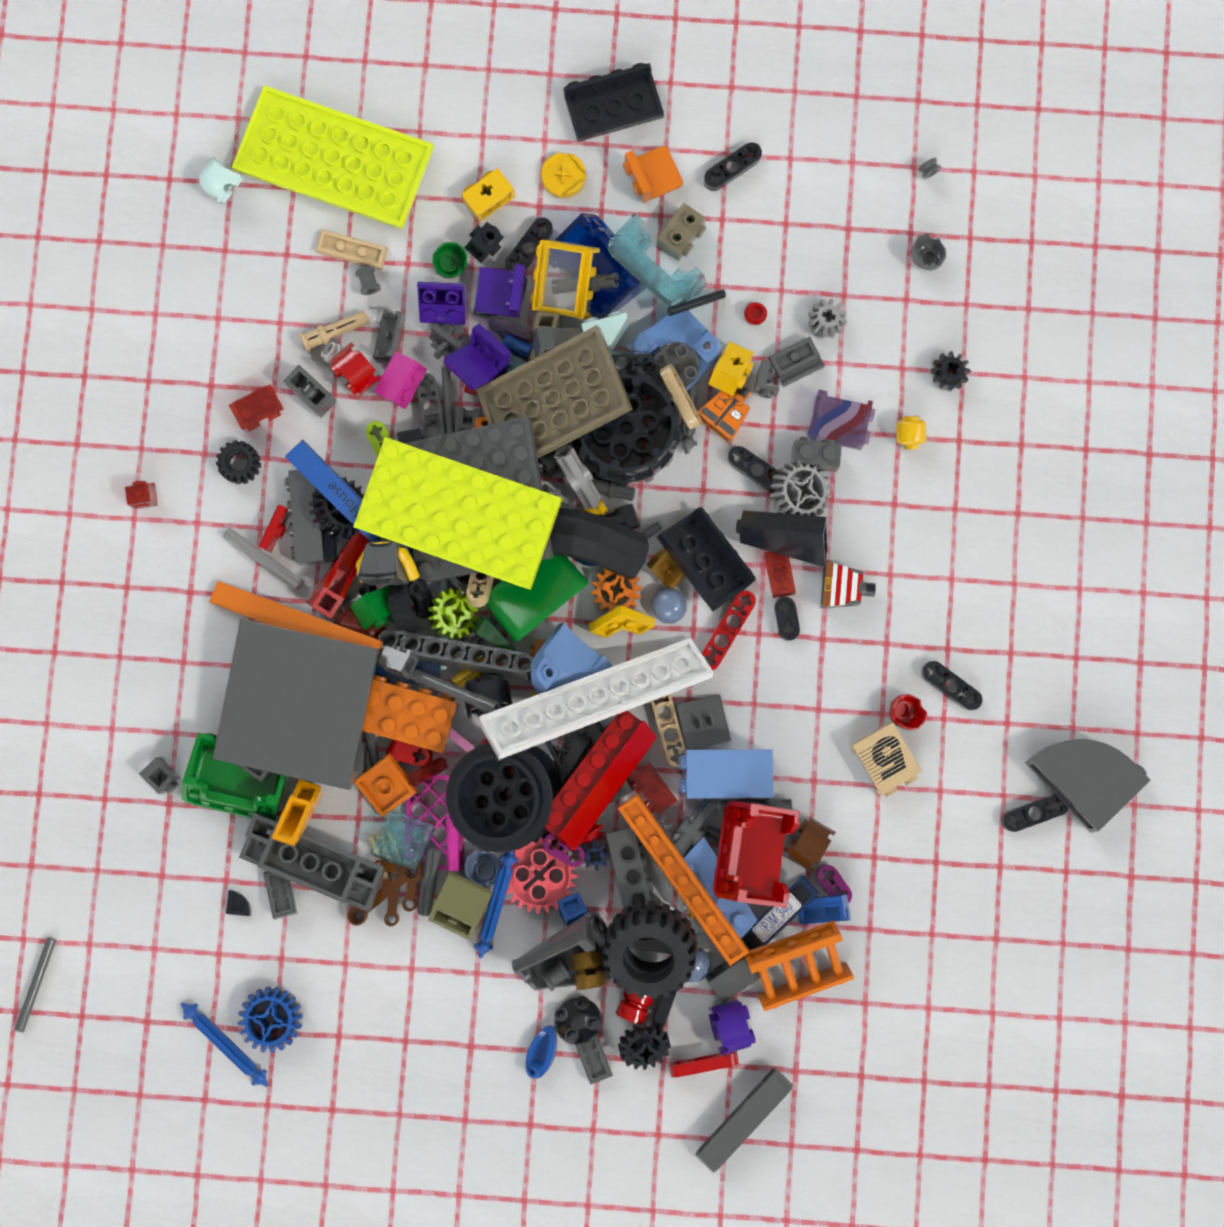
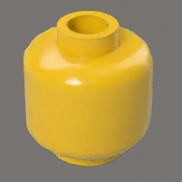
[896,416,926,449]

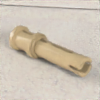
[299,310,370,353]

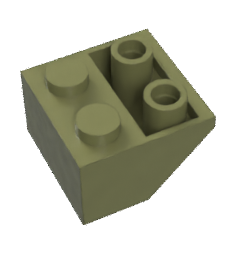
[428,871,493,941]

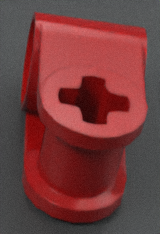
[385,739,433,767]

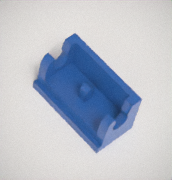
[798,894,851,925]

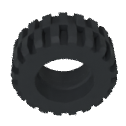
[603,901,697,999]

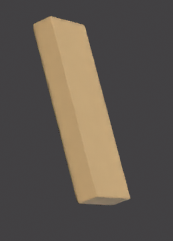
[315,229,388,271]

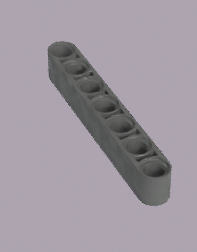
[378,629,533,680]

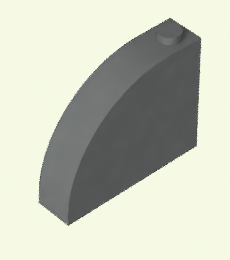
[1025,739,1151,833]

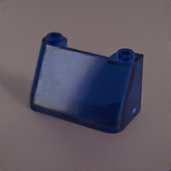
[549,213,652,319]

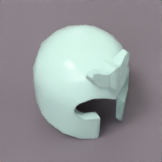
[199,157,244,204]

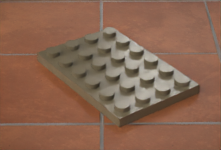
[476,325,633,458]

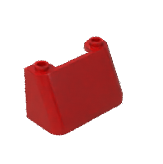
[713,801,800,908]

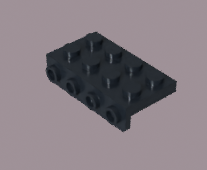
[563,63,664,142]
[656,507,756,612]

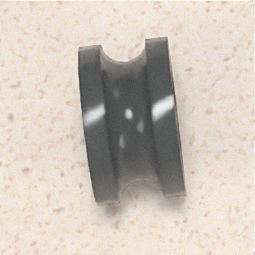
[918,158,942,179]

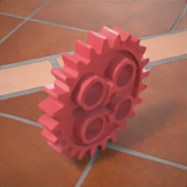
[506,836,578,914]

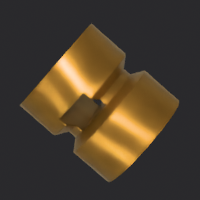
[571,951,607,990]

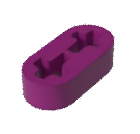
[543,833,585,867]
[816,865,852,903]

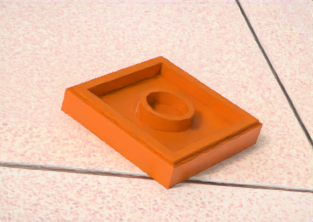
[353,753,419,818]

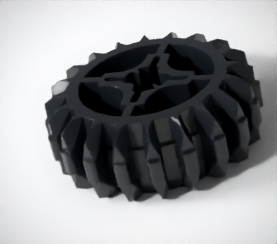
[309,477,365,540]

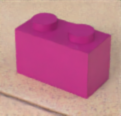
[374,351,427,410]

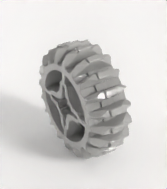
[770,460,832,516]

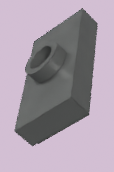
[263,872,298,920]
[576,1034,613,1085]

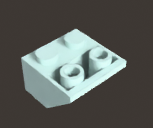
[581,312,628,352]

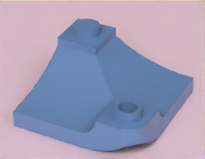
[626,302,721,391]
[531,623,613,694]

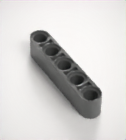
[695,1068,793,1173]

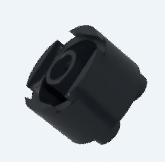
[463,675,513,719]

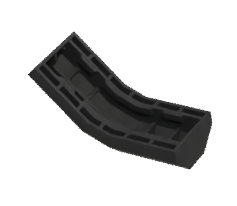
[550,507,649,580]

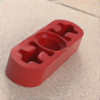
[669,1051,739,1078]

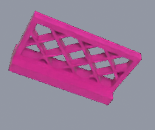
[405,775,464,871]

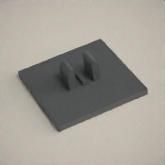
[676,695,731,750]

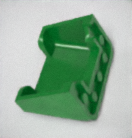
[485,554,589,643]
[182,733,287,821]

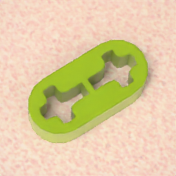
[366,421,392,457]

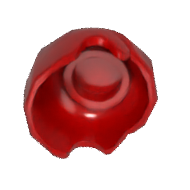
[889,694,927,730]

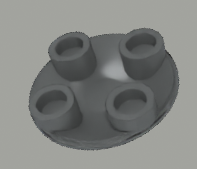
[654,342,700,387]

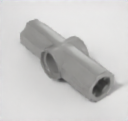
[553,445,601,510]

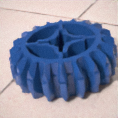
[237,986,303,1053]

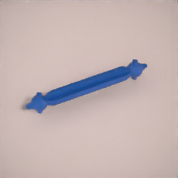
[474,851,518,958]
[181,1002,269,1087]

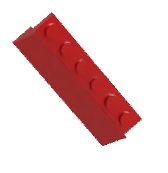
[545,710,657,852]

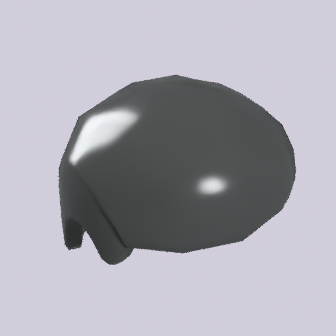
[911,233,946,271]

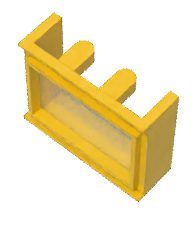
[530,239,600,319]

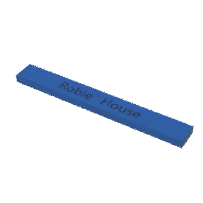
[285,439,415,563]

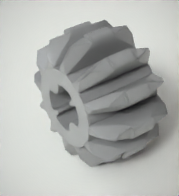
[808,299,847,339]

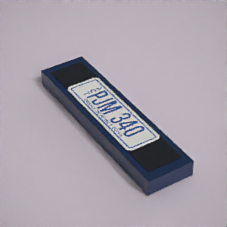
[740,875,820,950]

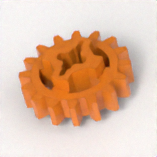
[591,569,642,612]

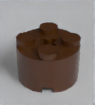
[786,817,836,873]

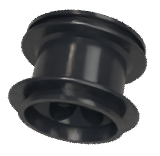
[446,743,563,853]

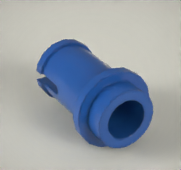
[503,334,533,359]

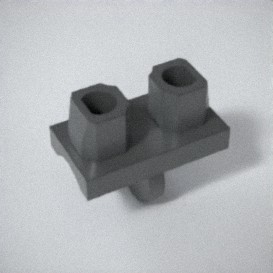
[429,323,470,359]

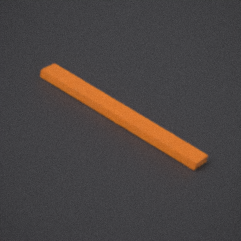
[209,581,383,650]
[617,793,750,966]

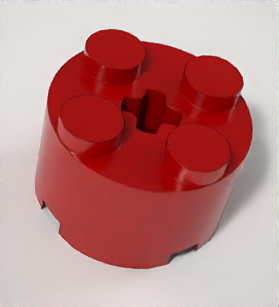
[329,342,381,396]

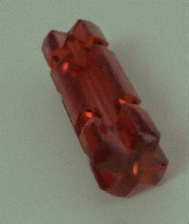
[407,757,448,787]

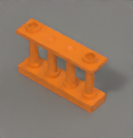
[745,920,854,1012]

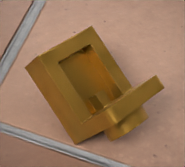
[646,548,685,590]

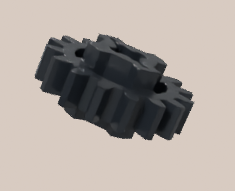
[618,1022,671,1070]

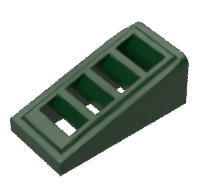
[473,615,516,651]

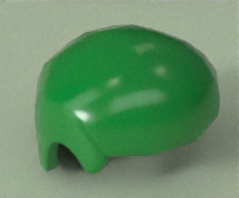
[432,242,468,278]

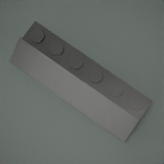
[239,813,385,912]

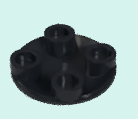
[554,996,602,1045]

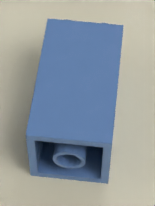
[678,749,774,799]

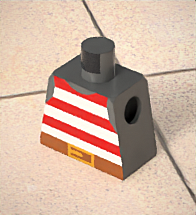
[820,562,876,609]

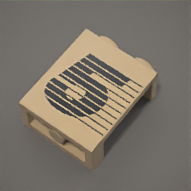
[849,722,922,797]

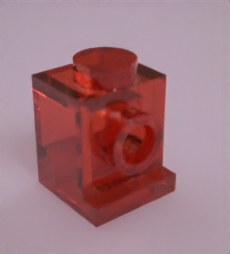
[125,481,158,509]

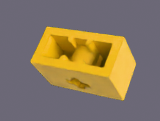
[461,168,515,223]
[708,341,754,396]

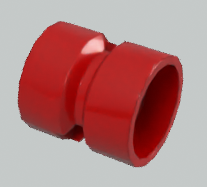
[615,992,654,1025]

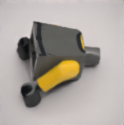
[356,537,428,595]

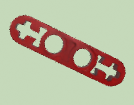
[701,590,756,670]

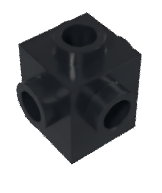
[464,222,504,263]

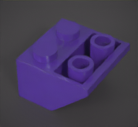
[417,281,468,325]

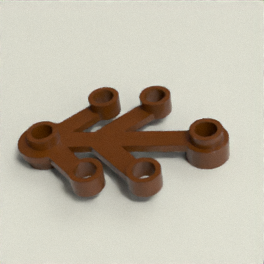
[347,858,424,926]

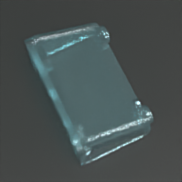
[608,213,706,307]

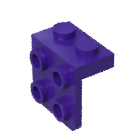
[443,323,511,390]

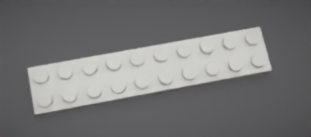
[478,638,714,759]

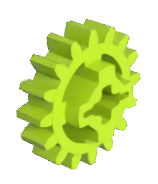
[428,588,478,639]

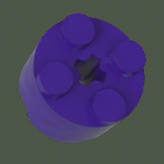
[708,999,756,1055]

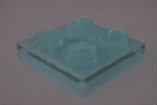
[371,810,435,871]

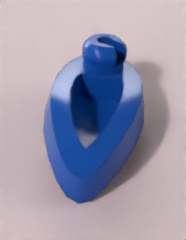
[525,1025,557,1079]

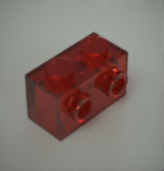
[228,383,284,432]
[630,762,678,815]

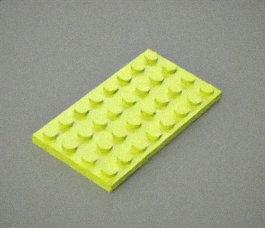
[231,85,434,230]
[353,437,563,590]

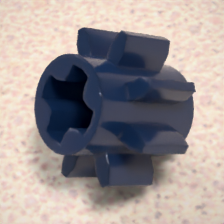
[580,841,610,871]

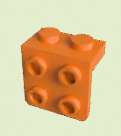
[622,146,683,203]

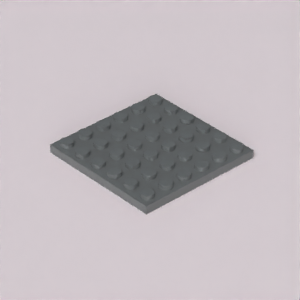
[405,416,554,583]

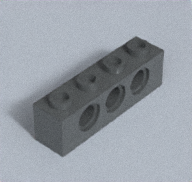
[606,827,657,908]

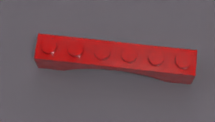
[307,531,370,619]

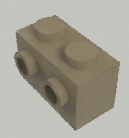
[657,202,706,261]

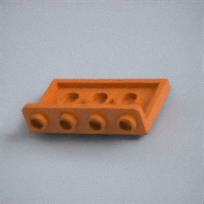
[363,675,459,753]

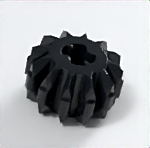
[930,351,971,391]

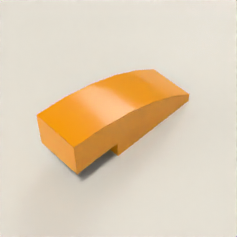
[272,779,322,846]

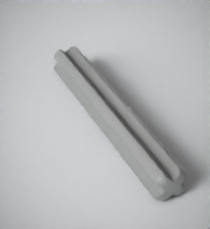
[223,528,302,589]

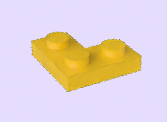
[589,605,655,638]

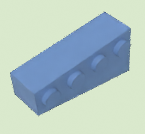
[683,836,758,938]

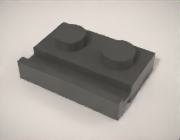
[768,337,825,388]

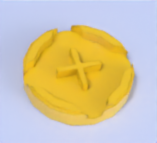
[541,152,586,199]

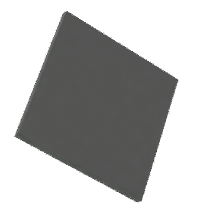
[213,619,379,790]

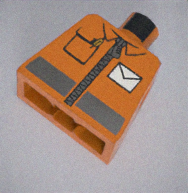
[698,386,751,444]

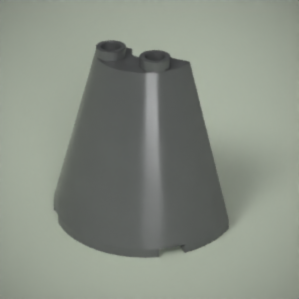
[512,912,614,990]

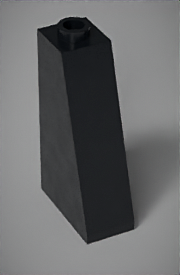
[736,510,828,566]

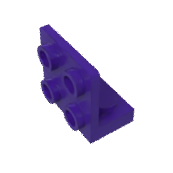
[474,264,526,318]

